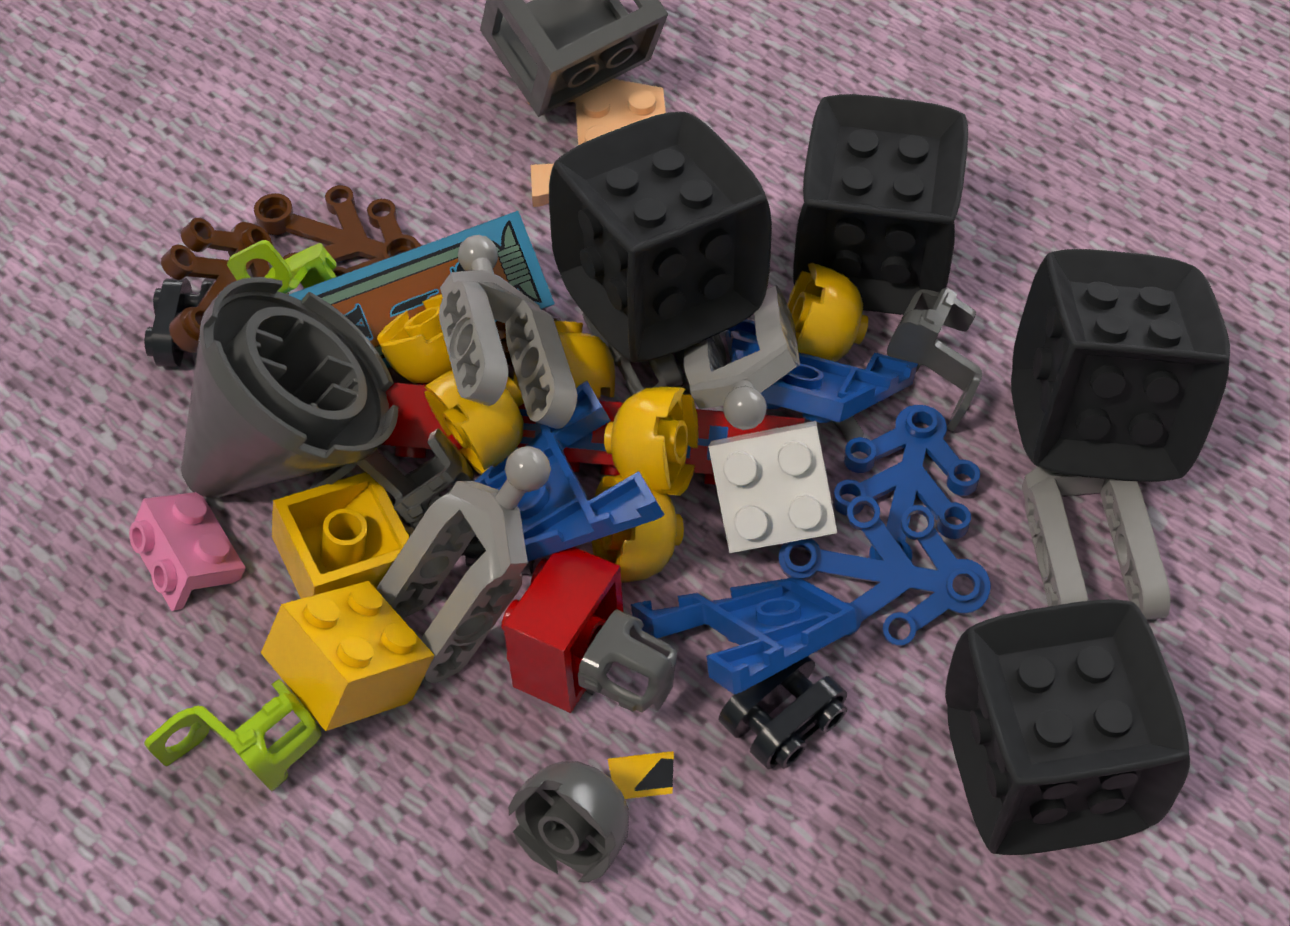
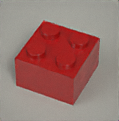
[501,547,624,713]

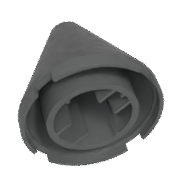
[181,277,398,499]

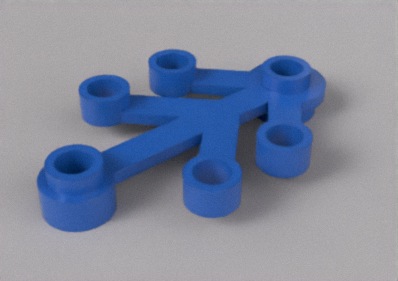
[833,405,980,562]
[779,496,991,647]

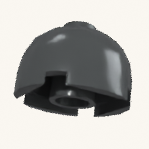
[508,761,629,882]

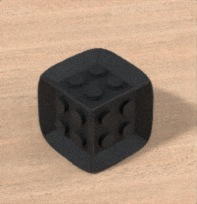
[793,94,968,315]
[549,111,772,362]
[1011,249,1230,482]
[945,599,1190,855]

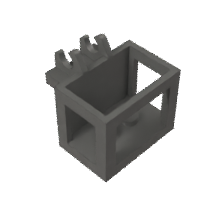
[480,0,668,117]

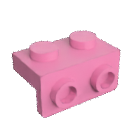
[129,492,246,611]

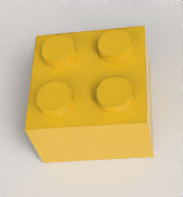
[261,581,435,731]

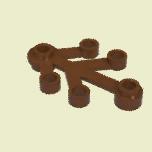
[254,185,422,277]
[161,218,289,353]

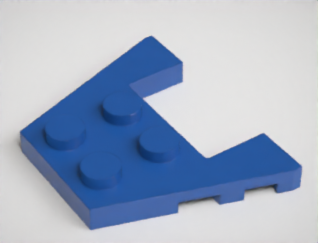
[725,319,918,423]
[475,381,665,562]
[631,578,857,694]

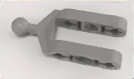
[439,235,577,429]
[684,285,800,430]
[377,446,551,683]
[1022,467,1170,620]

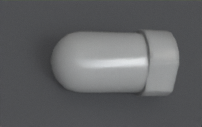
[833,415,864,442]

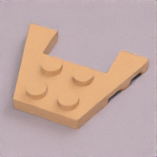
[528,79,666,207]

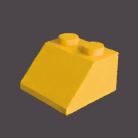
[272,472,409,599]

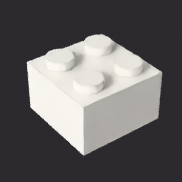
[708,421,837,553]

